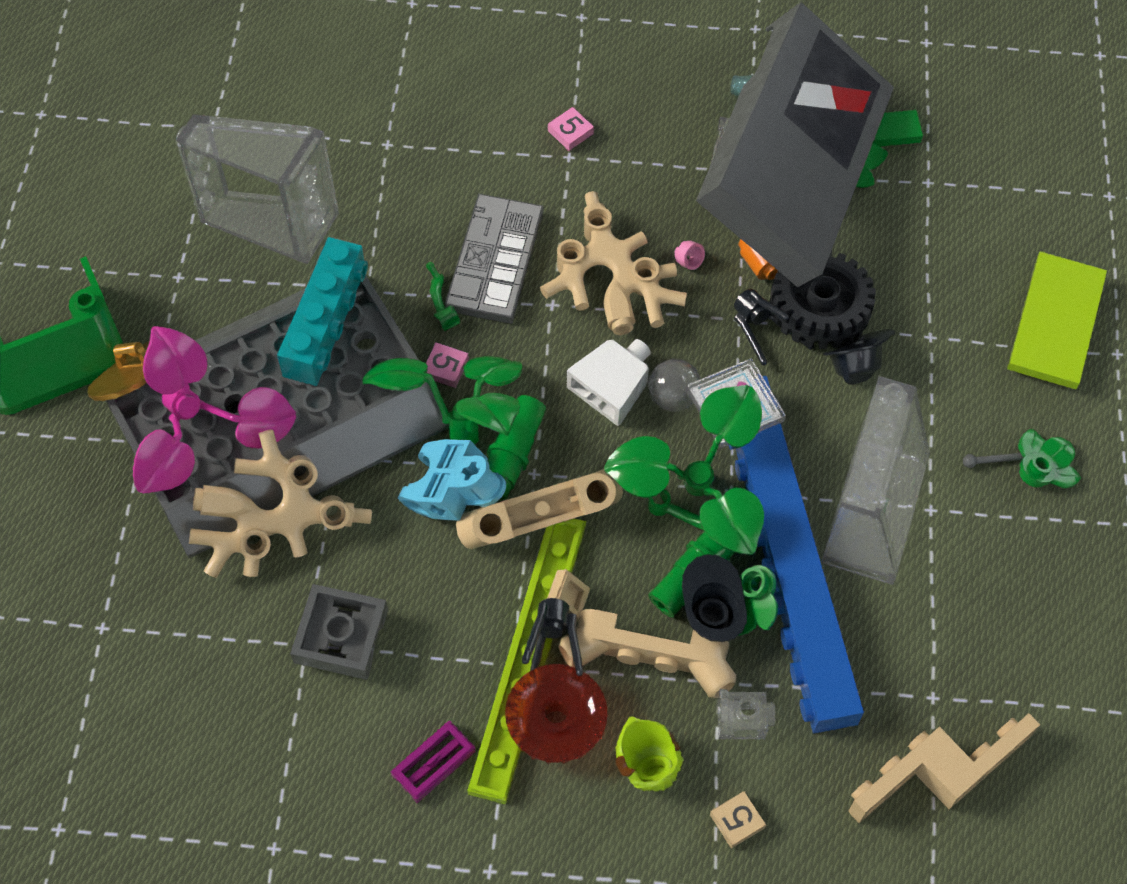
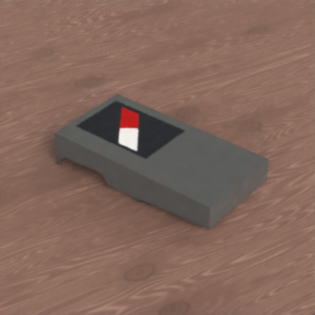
[696,2,894,287]

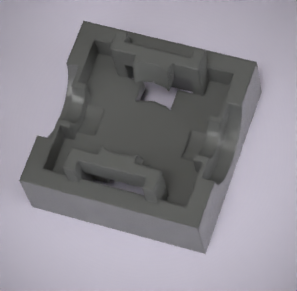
[290,584,388,680]

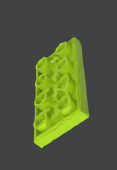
[1007,252,1107,390]

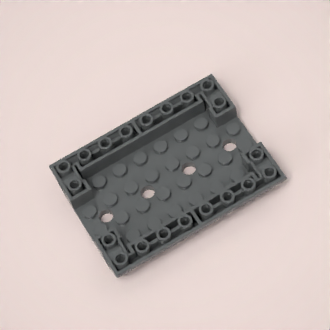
[106,276,449,559]

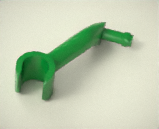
[426,262,461,331]
[648,490,704,531]

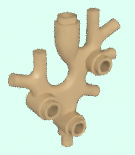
[540,191,687,335]
[189,430,372,578]

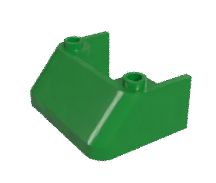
[0,256,123,415]

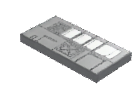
[445,193,544,324]

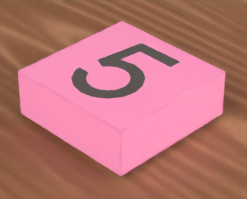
[548,107,594,151]
[426,343,469,388]

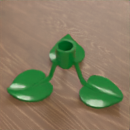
[362,356,522,445]
[604,385,764,555]

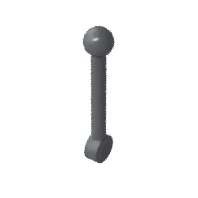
[963,453,1023,468]

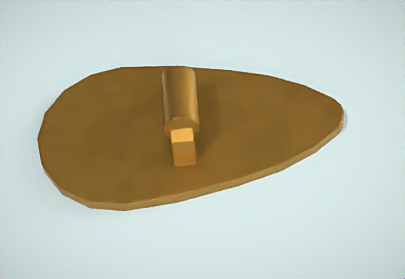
[88,340,150,401]

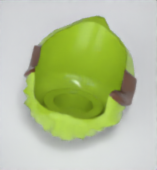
[615,716,684,792]

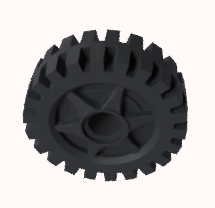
[770,251,876,349]

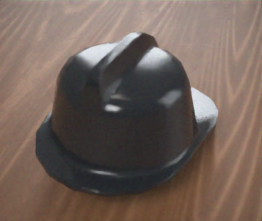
[823,329,896,385]
[682,554,747,642]

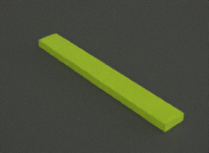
[467,518,586,805]

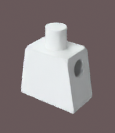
[567,339,651,426]

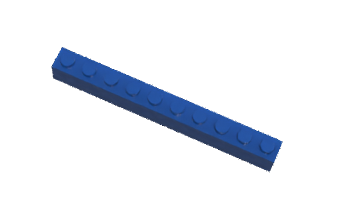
[728,376,864,734]

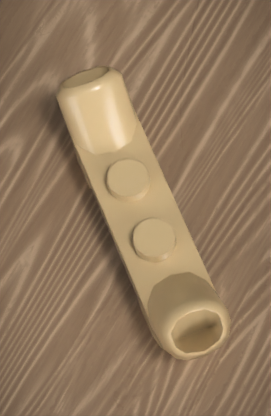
[456,469,623,549]
[559,609,737,698]

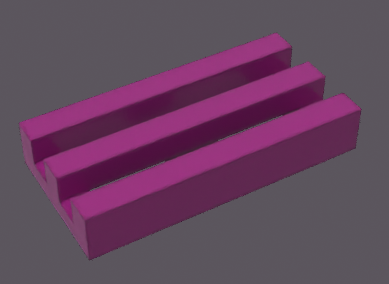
[390,720,476,803]

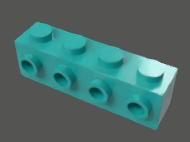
[277,237,368,386]

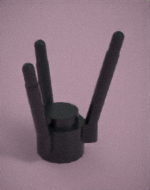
[734,289,814,366]
[522,598,584,678]

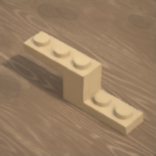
[848,713,1040,823]

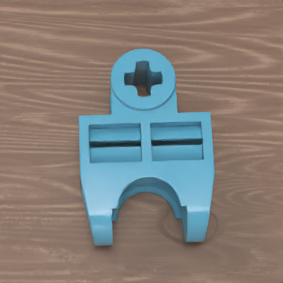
[398,439,506,521]

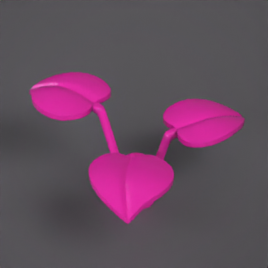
[133,326,296,494]

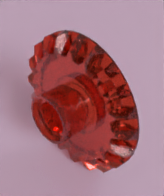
[505,664,607,764]

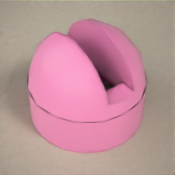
[675,241,705,270]

